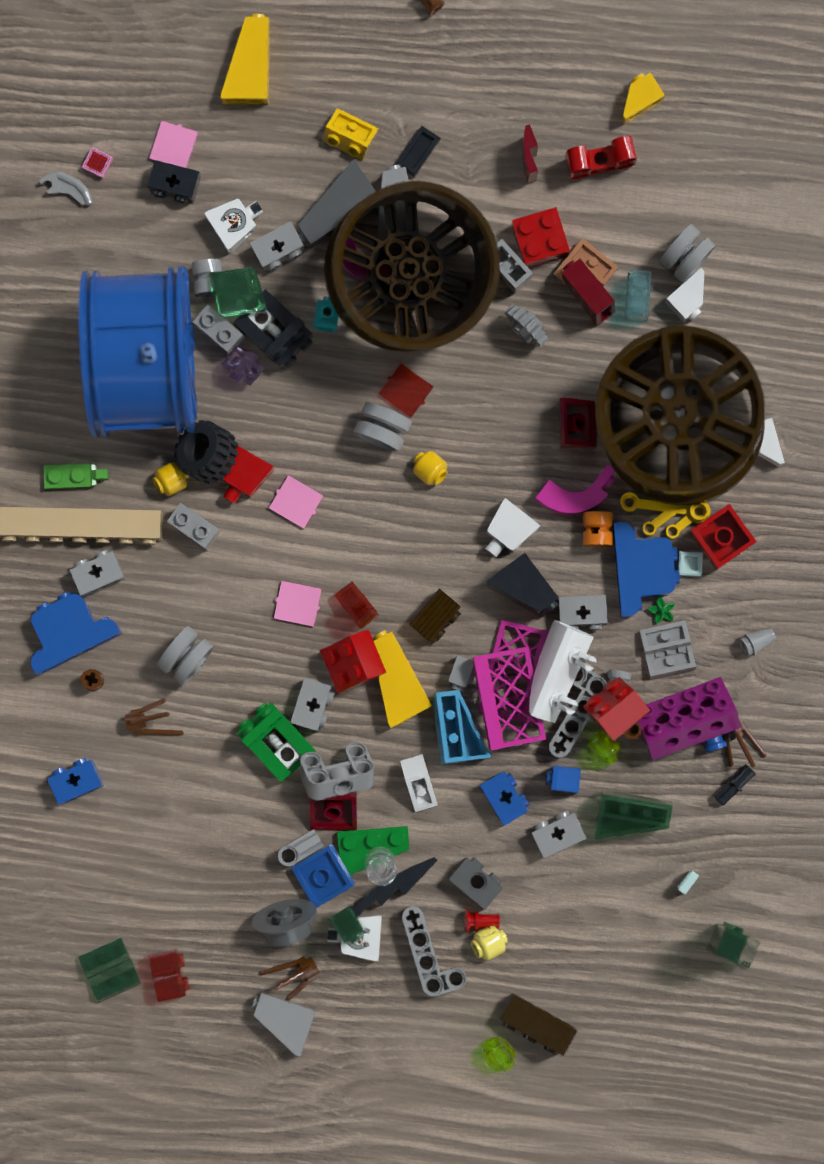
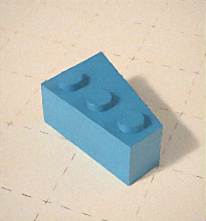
[431,690,491,764]

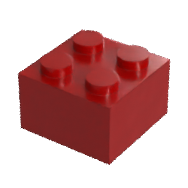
[511,207,570,268]
[689,503,757,571]
[320,629,387,694]
[583,677,650,741]

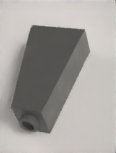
[297,160,375,248]

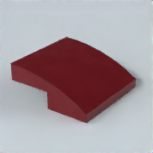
[522,124,538,184]

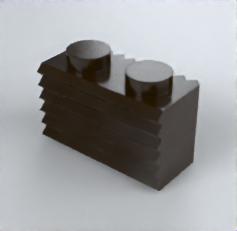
[409,588,461,643]

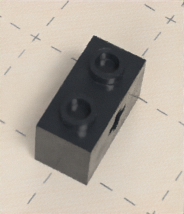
[147,160,201,204]

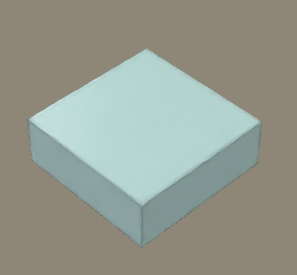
[678,551,703,577]
[676,871,699,895]

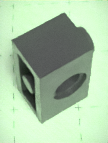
[449,857,503,910]

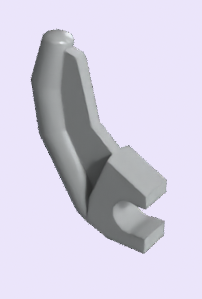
[39,172,93,206]

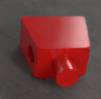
[222,446,275,504]

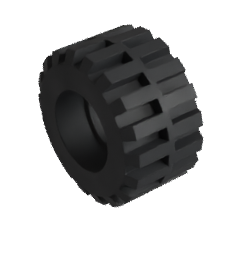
[174,420,238,484]

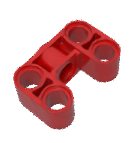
[565,135,637,180]

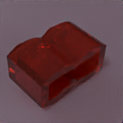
[148,948,190,1002]

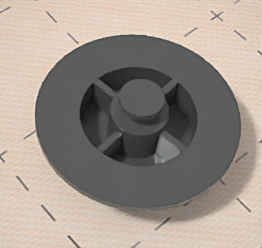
[252,899,317,947]

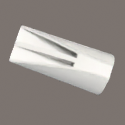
[529,620,596,723]

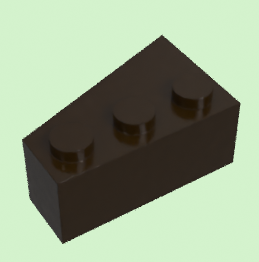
[500,993,577,1056]

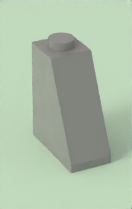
[251,992,316,1057]

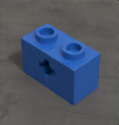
[47,758,104,805]
[480,771,530,826]

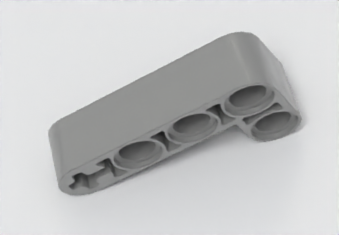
[548,667,607,758]
[402,906,467,996]

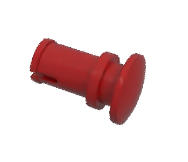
[463,909,500,933]

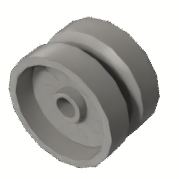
[658,224,716,284]
[353,402,412,453]
[157,626,215,686]

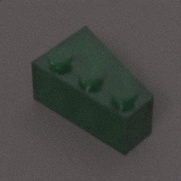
[594,790,673,840]

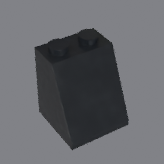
[486,553,559,615]

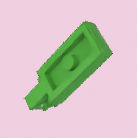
[44,463,109,489]

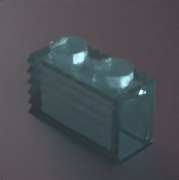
[624,270,652,322]

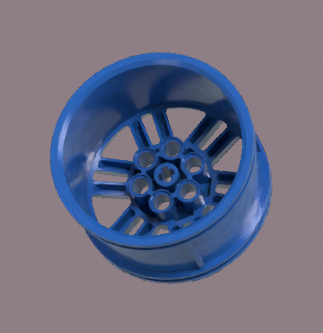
[79,266,197,438]

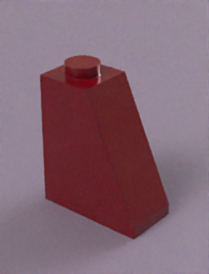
[562,259,615,327]

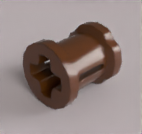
[416,0,445,16]
[81,669,104,691]

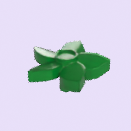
[647,596,675,624]

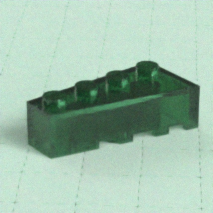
[706,922,760,968]

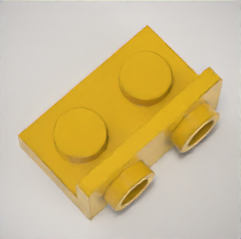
[322,108,378,160]

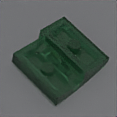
[209,267,266,317]
[78,938,142,1003]

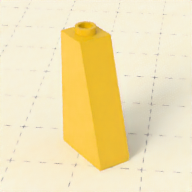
[221,14,270,104]
[374,630,432,729]

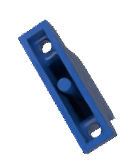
[612,522,680,618]
[31,592,122,676]

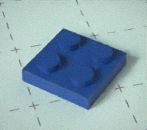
[291,844,356,908]

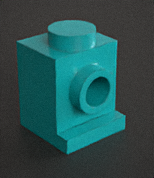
[313,296,339,333]

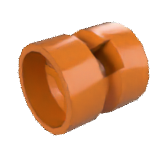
[582,511,613,547]

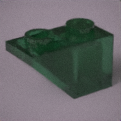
[330,905,366,944]

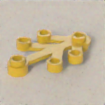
[620,475,711,539]

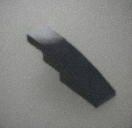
[353,857,438,916]

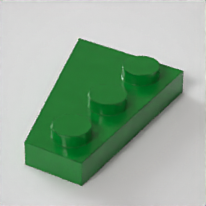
[337,826,410,875]

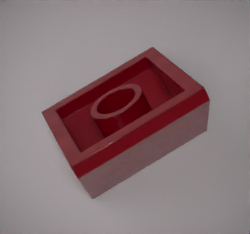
[559,397,596,449]
[309,793,358,830]

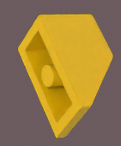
[622,72,665,125]

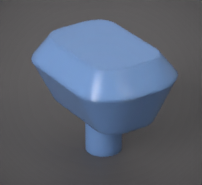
[140,343,157,364]

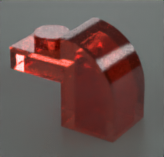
[334,581,380,630]

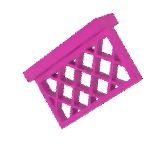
[478,620,549,725]
[472,647,546,750]

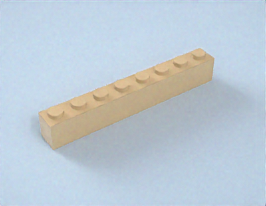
[0,507,163,545]

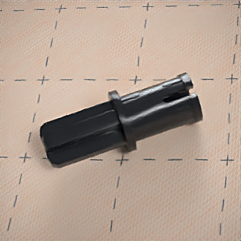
[714,764,756,806]

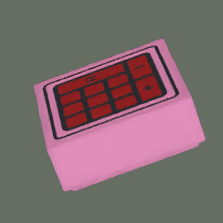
[82,147,113,179]

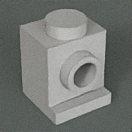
[448,655,475,693]

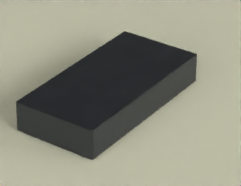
[396,126,441,177]

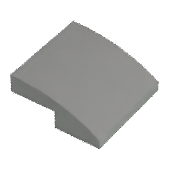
[640,620,696,679]

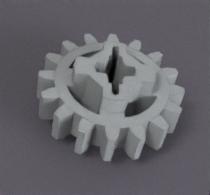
[505,304,548,347]

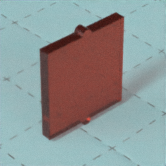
[379,363,434,418]

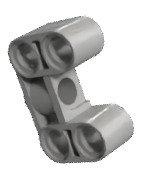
[300,742,374,800]

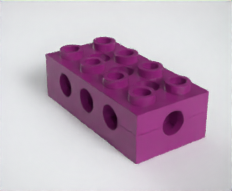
[638,677,741,761]

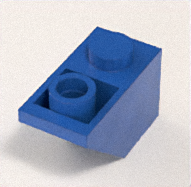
[546,766,581,793]

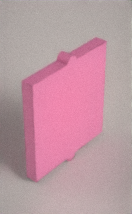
[149,121,198,168]
[269,475,323,529]
[274,581,322,627]

